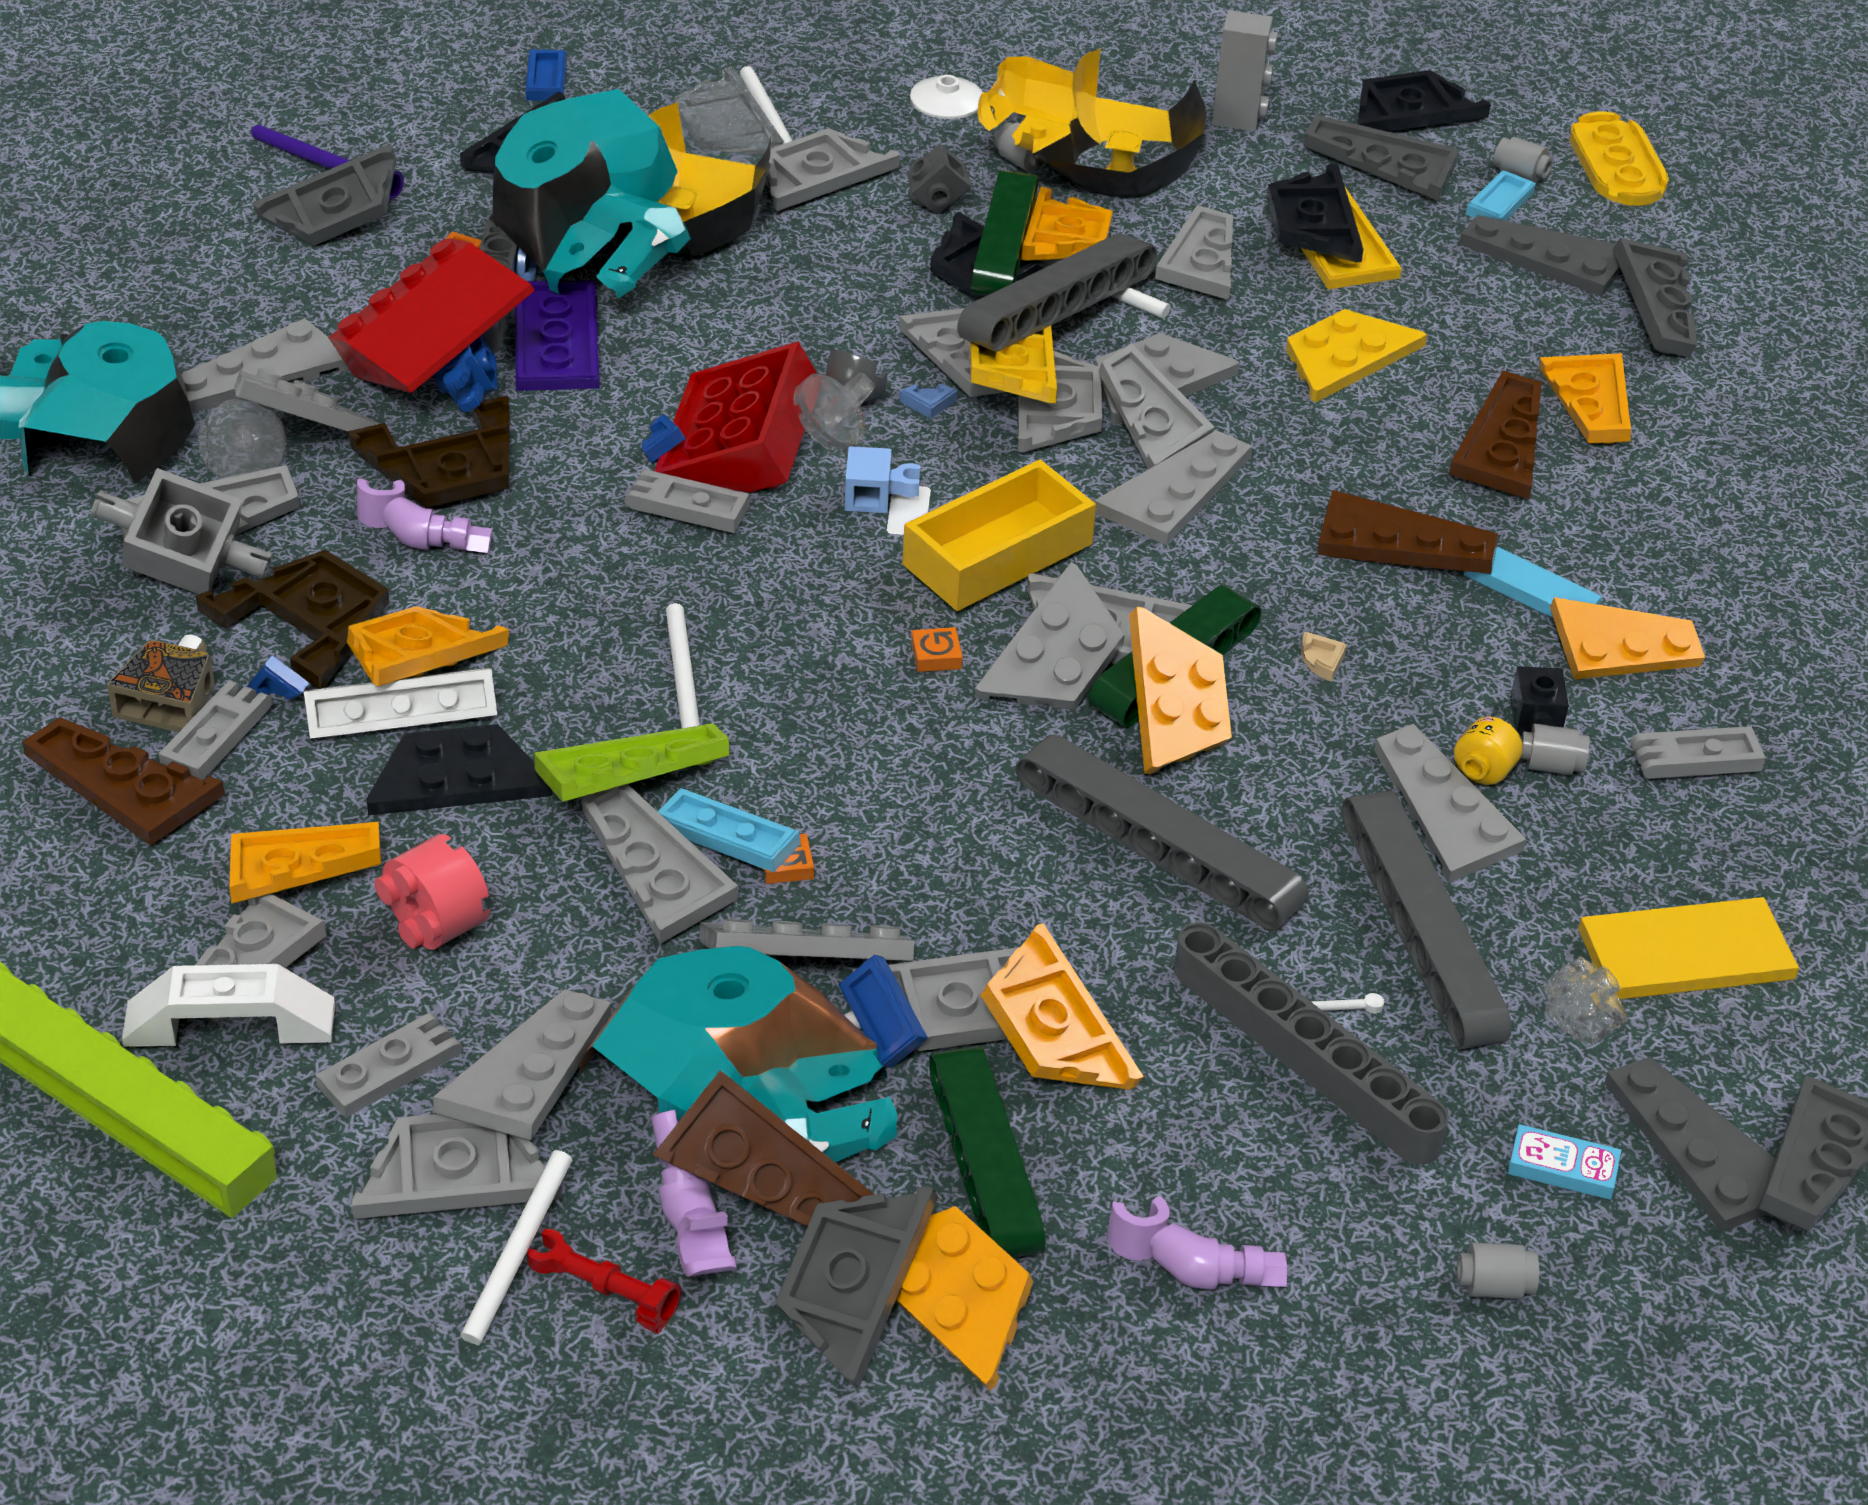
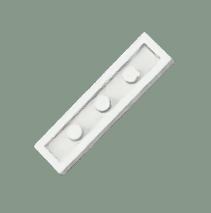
[303,668,497,739]

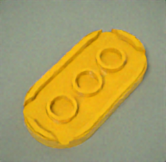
[1569,111,1669,206]

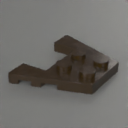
[348,396,510,508]
[196,550,389,689]

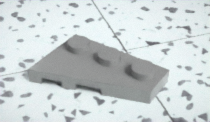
[1098,343,1215,469]

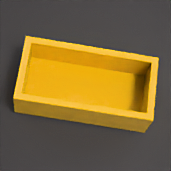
[902,459,1096,611]

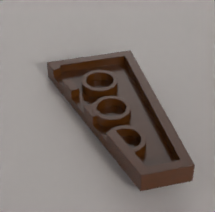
[1449,370,1542,499]
[1318,490,1498,574]
[22,717,225,845]
[652,1070,874,1227]

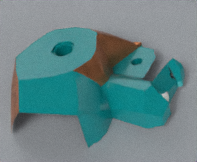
[579,946,897,1162]

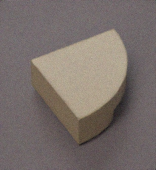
[1301,632,1347,682]

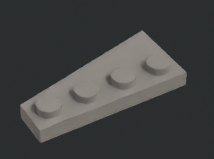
[582,784,738,944]

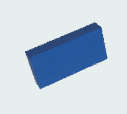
[526,50,567,101]
[838,955,928,1068]

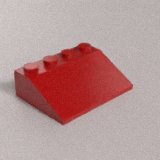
[328,238,535,393]
[654,341,821,492]

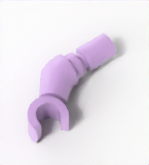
[357,478,493,553]
[652,1110,737,1277]
[1107,1195,1287,1290]

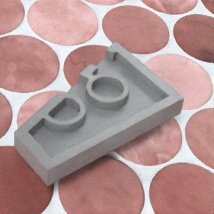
[1155,205,1233,300]
[899,308,1005,397]
[195,894,327,1022]

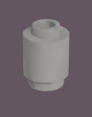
[994,122,1047,173]
[1493,137,1553,183]
[1520,724,1590,775]
[1457,1242,1539,1299]

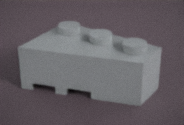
[1212,10,1278,131]

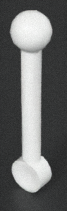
[1311,993,1384,1013]

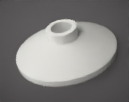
[910,75,983,119]

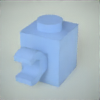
[845,446,921,513]

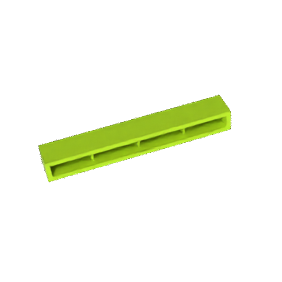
[0,962,277,1218]

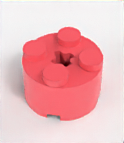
[374,834,490,950]

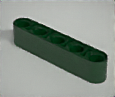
[971,170,1038,296]
[1088,585,1262,728]
[929,1045,1045,1258]

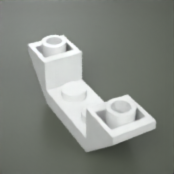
[122,964,335,1047]

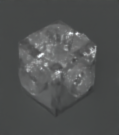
[1541,956,1629,1046]

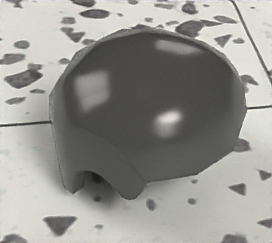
[826,349,887,403]

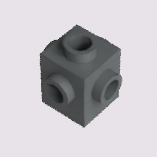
[907,143,971,214]

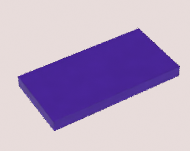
[515,280,600,391]

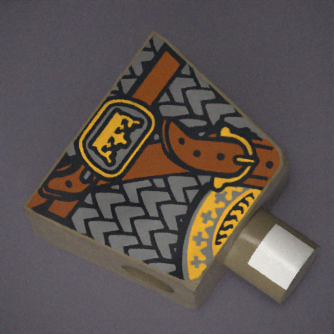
[107,635,215,732]

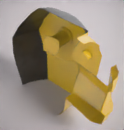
[977,48,1206,198]
[614,102,772,257]

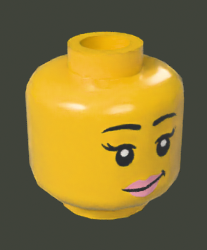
[1454,716,1523,785]

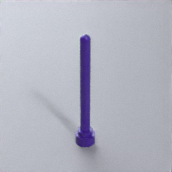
[251,125,404,201]

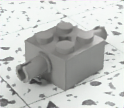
[91,468,273,594]

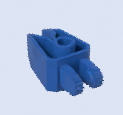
[433,336,498,412]

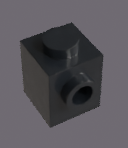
[1510,666,1569,736]

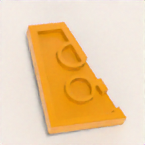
[1540,353,1631,444]
[1550,597,1705,680]
[229,822,381,904]

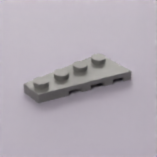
[181,318,349,413]
[1094,430,1252,545]
[120,465,299,577]
[1374,724,1526,883]
[699,919,914,961]
[433,989,611,1140]

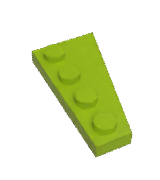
[534,723,730,802]

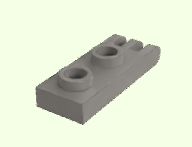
[624,470,749,533]
[159,680,272,780]
[1630,726,1766,779]
[316,1013,463,1118]

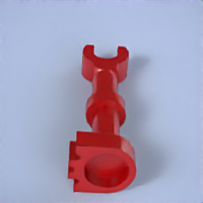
[526,1229,681,1335]

